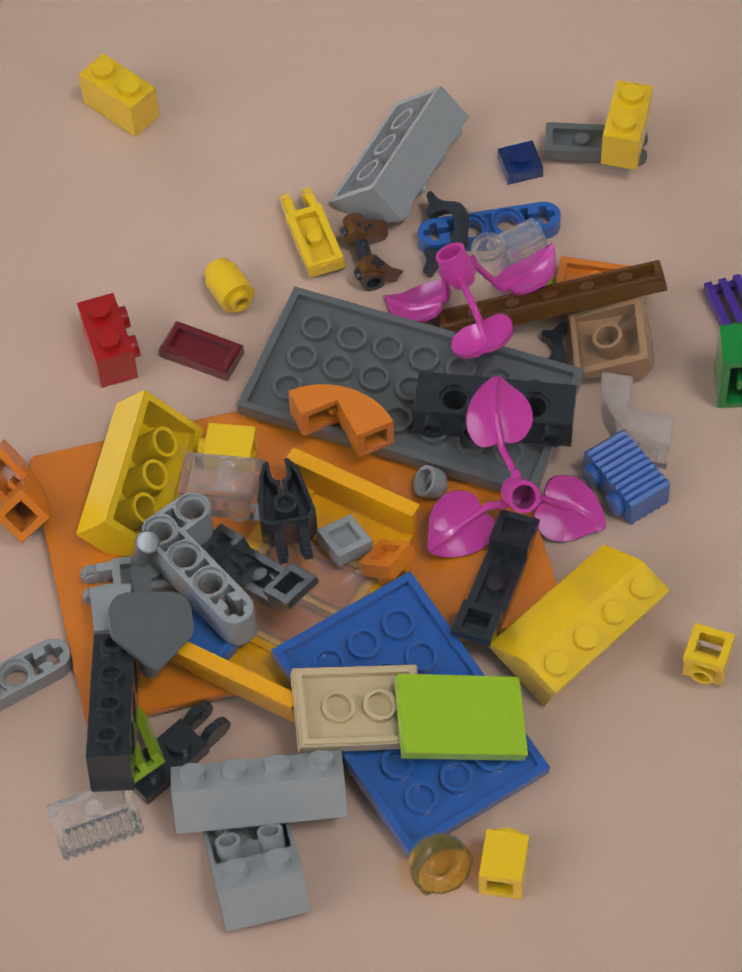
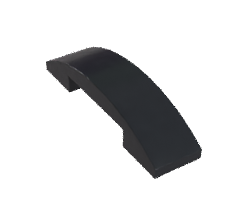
[451,510,540,646]
[201,524,319,611]

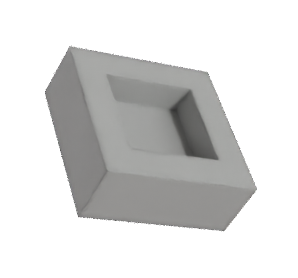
[316,514,373,567]

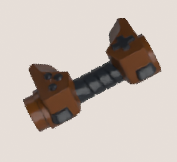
[340,213,403,291]

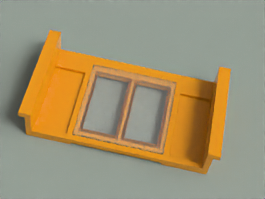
[170,447,420,723]

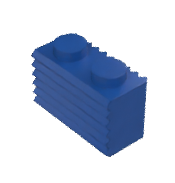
[582,430,670,524]

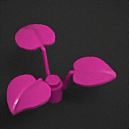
[385,242,556,359]
[427,376,606,557]

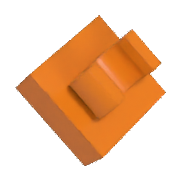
[358,539,417,587]

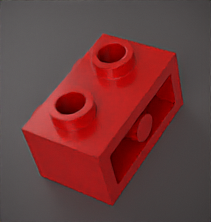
[77,293,141,388]

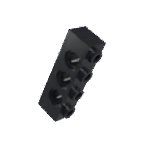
[413,371,577,447]
[86,634,140,792]

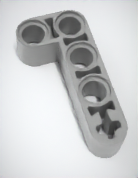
[142,492,257,645]

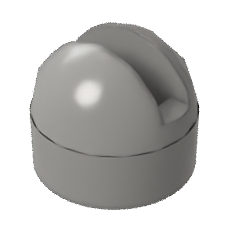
[414,465,448,499]

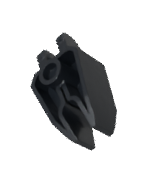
[259,458,318,564]

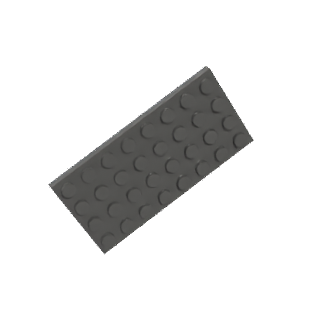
[237,286,584,492]

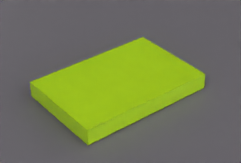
[394,674,528,761]

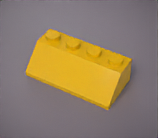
[76,390,204,557]
[488,544,670,707]

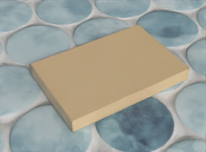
[290,665,418,753]

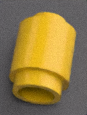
[204,258,255,313]

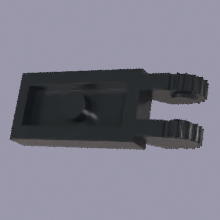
[132,700,231,804]

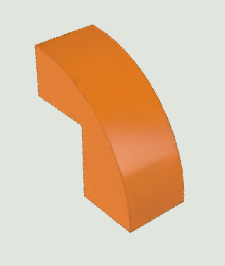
[288,384,395,458]
[0,439,51,543]

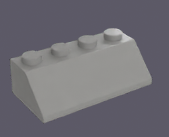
[329,86,469,224]
[171,750,348,834]

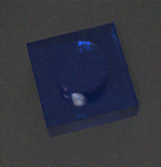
[497,140,543,185]

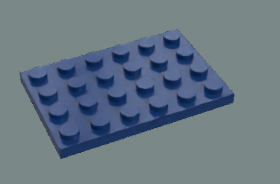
[271,571,550,858]

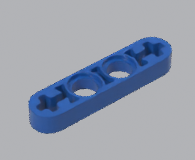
[418,202,561,253]

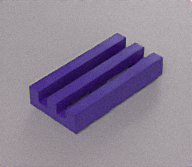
[703,274,742,325]

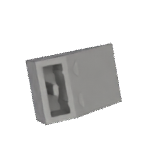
[203,823,311,932]

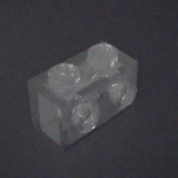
[178,452,265,522]

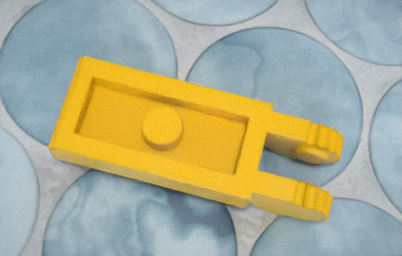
[280,187,345,278]

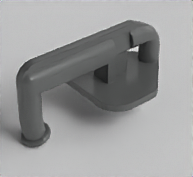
[108,530,194,680]

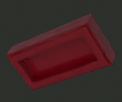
[159,321,245,382]

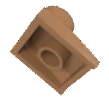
[567,297,655,380]

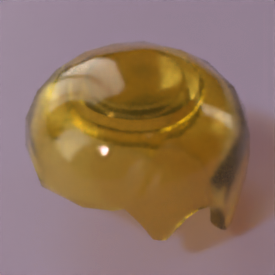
[408,832,474,896]

